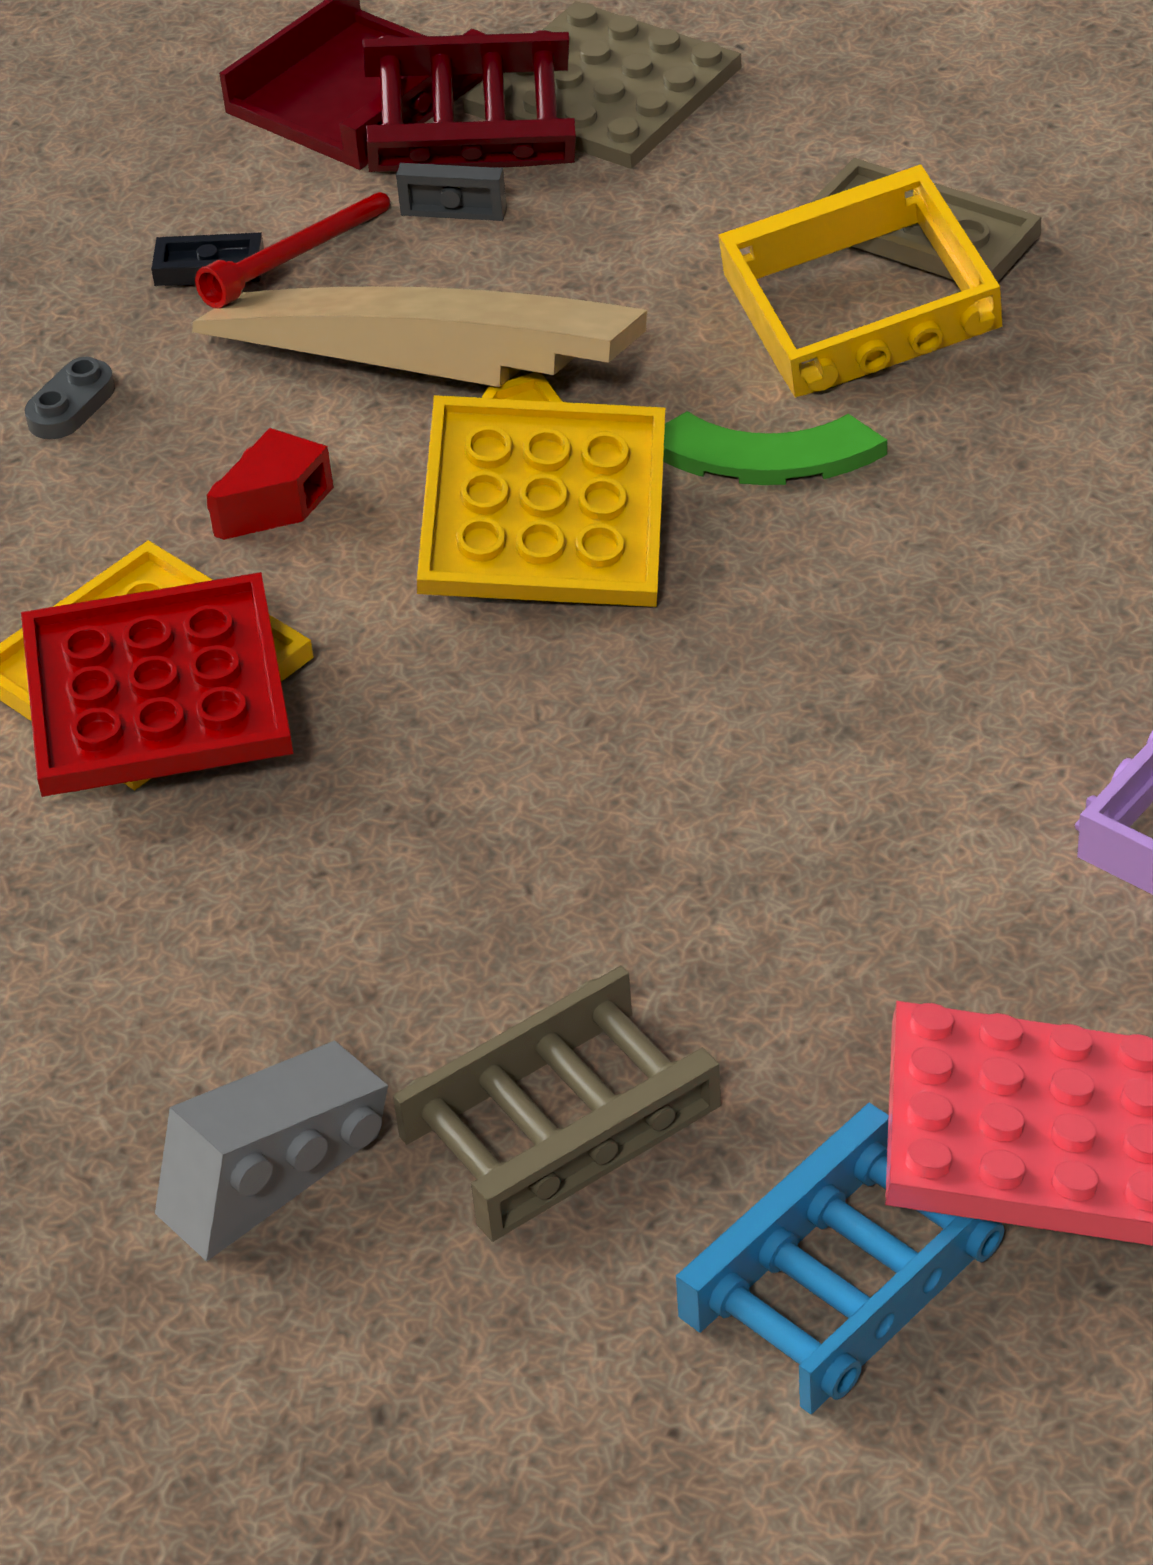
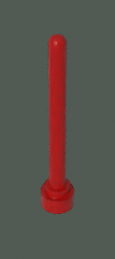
[195,192,390,308]

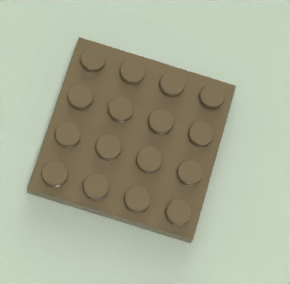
[462,1,742,169]

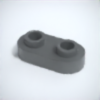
[24,357,115,439]

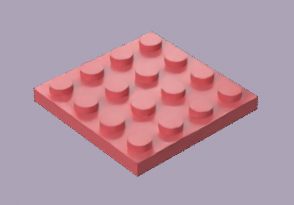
[885,1001,1153,1246]

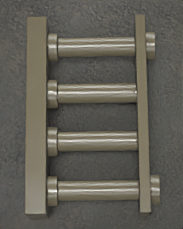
[393,965,721,1242]

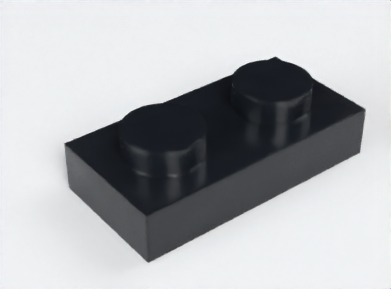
[151,232,264,286]

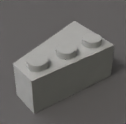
[155,1041,388,1262]

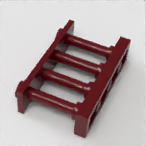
[363,30,576,172]

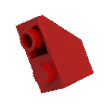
[206,428,334,540]

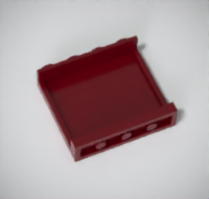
[219,0,485,170]

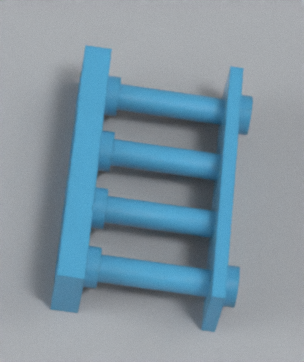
[676,1102,1005,1415]

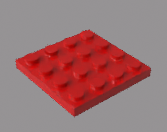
[21,572,294,797]

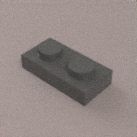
[396,163,507,221]

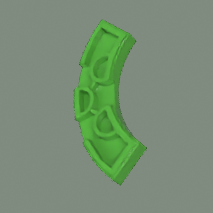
[663,411,887,485]

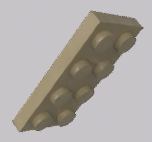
[811,158,1042,282]

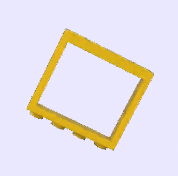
[718,164,1003,397]

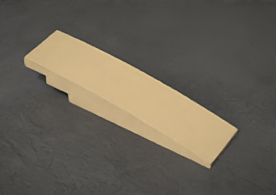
[192,286,647,387]

